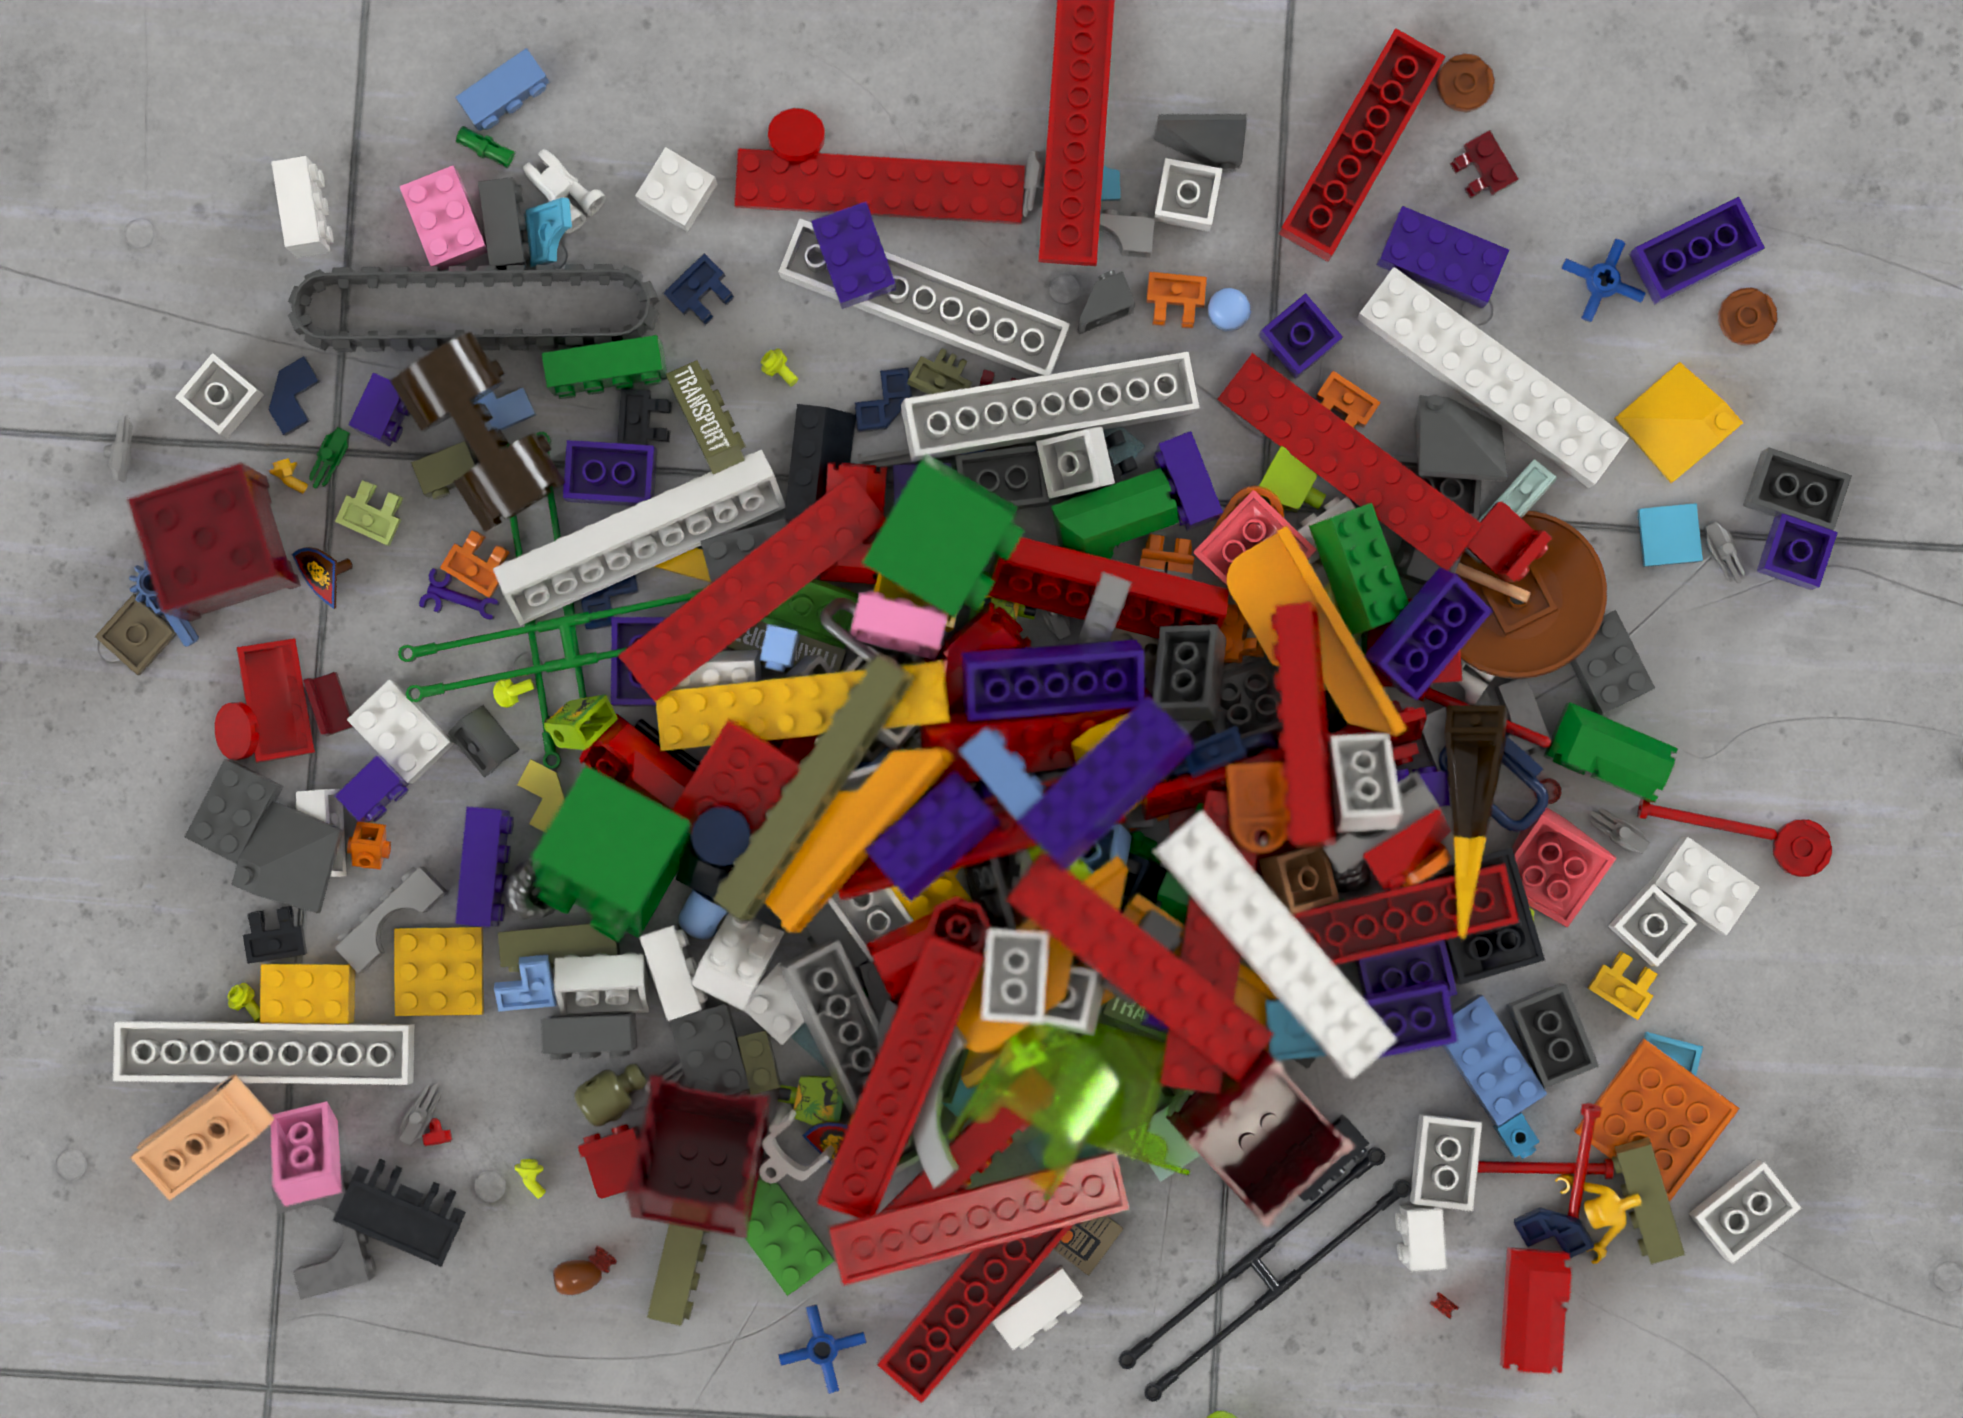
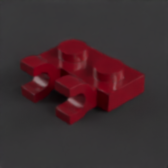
[1450,130,1519,199]

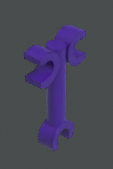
[419,568,500,620]

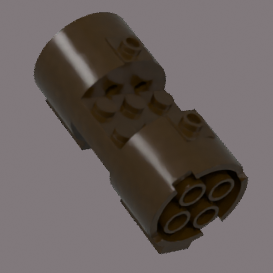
[390,332,566,532]

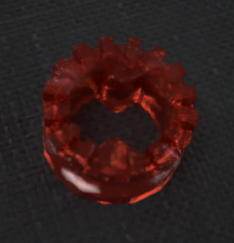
[1534,778,1562,804]
[588,1246,617,1274]
[1430,1292,1459,1319]

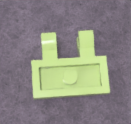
[335,480,403,546]

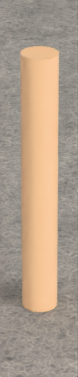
[1455,563,1531,603]

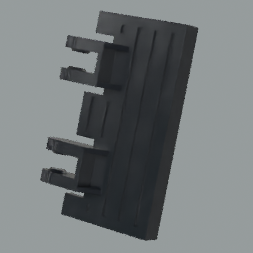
[333,1158,466,1267]

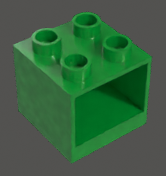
[531,765,691,942]

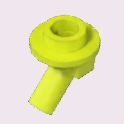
[761,349,798,386]
[493,678,535,708]
[227,983,260,1022]
[514,1159,546,1199]

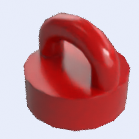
[422,1118,452,1146]

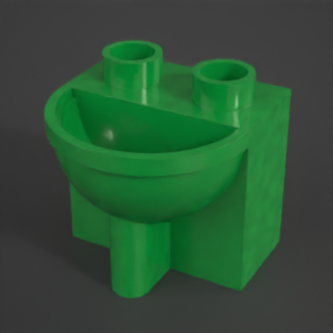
[862,454,1025,617]

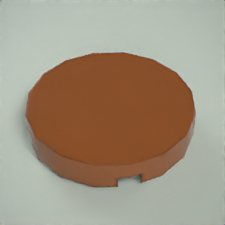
[1436,53,1495,112]
[1718,287,1778,346]

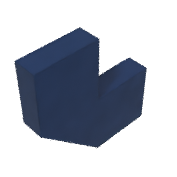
[269,356,320,436]
[855,367,912,432]
[581,575,639,631]
[1514,1207,1594,1258]

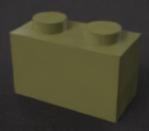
[411,441,477,500]
[737,1030,781,1095]

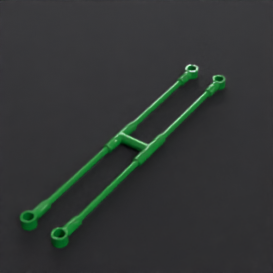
[507,432,587,769]
[398,588,704,702]

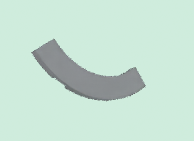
[912,1026,968,1188]

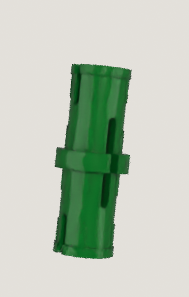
[455,126,515,168]

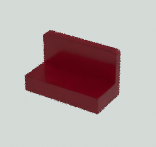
[303,672,354,736]

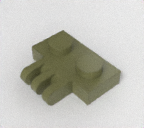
[907,348,972,395]

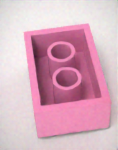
[399,165,487,271]
[850,591,947,660]
[271,1101,342,1206]

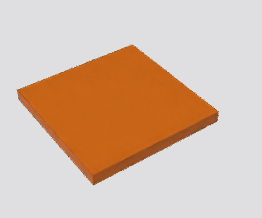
[1574,1038,1740,1202]

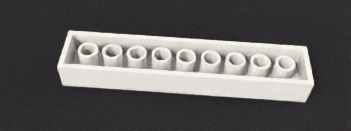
[778,218,1070,377]
[1356,267,1629,488]
[901,352,1200,462]
[493,450,786,626]
[1152,811,1397,1079]
[113,1021,415,1085]

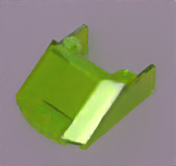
[1054,1022,1191,1176]
[946,1023,1121,1202]

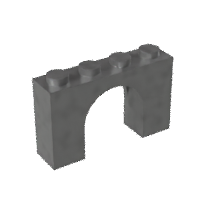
[1421,678,1551,787]
[271,1165,376,1300]

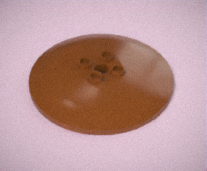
[1456,511,1607,679]

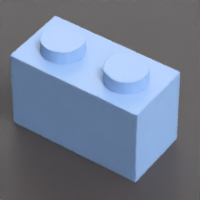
[760,625,800,672]

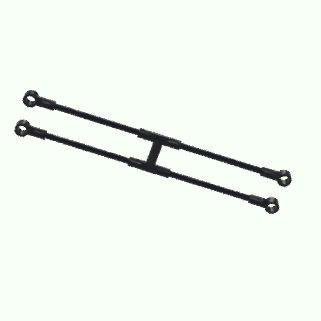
[1118,1147,1411,1402]

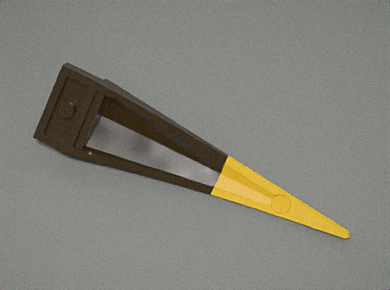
[1445,705,1508,939]

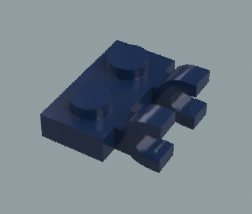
[663,253,734,325]

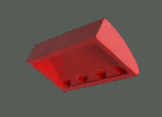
[236,638,315,763]

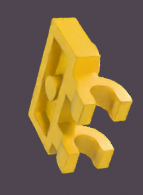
[1587,951,1658,1020]

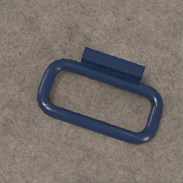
[1165,726,1279,782]
[1439,735,1549,832]

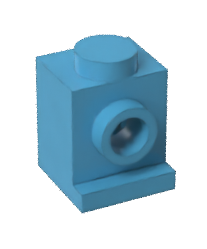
[1493,1112,1540,1159]

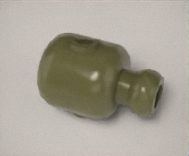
[574,1064,648,1127]

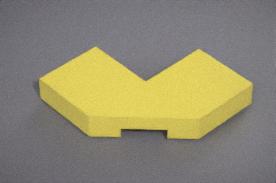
[517,759,565,832]

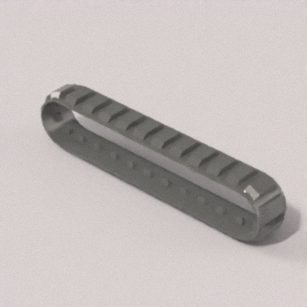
[288,264,659,352]

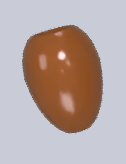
[553,1260,602,1295]

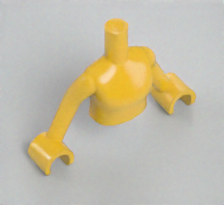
[1555,1174,1642,1264]

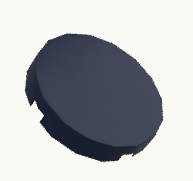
[691,806,752,866]

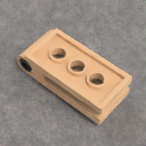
[131,1074,274,1201]

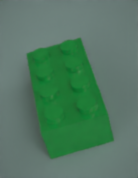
[542,335,667,399]
[1309,503,1409,635]

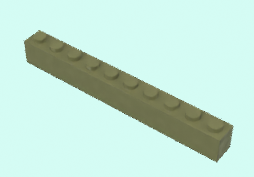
[713,655,916,921]

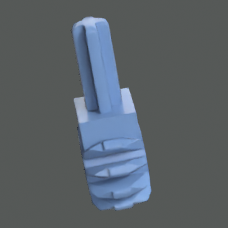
[129,560,199,647]

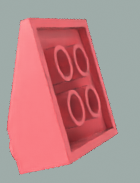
[1193,490,1317,588]
[1512,808,1616,928]

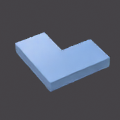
[478,388,536,431]
[494,955,557,1012]

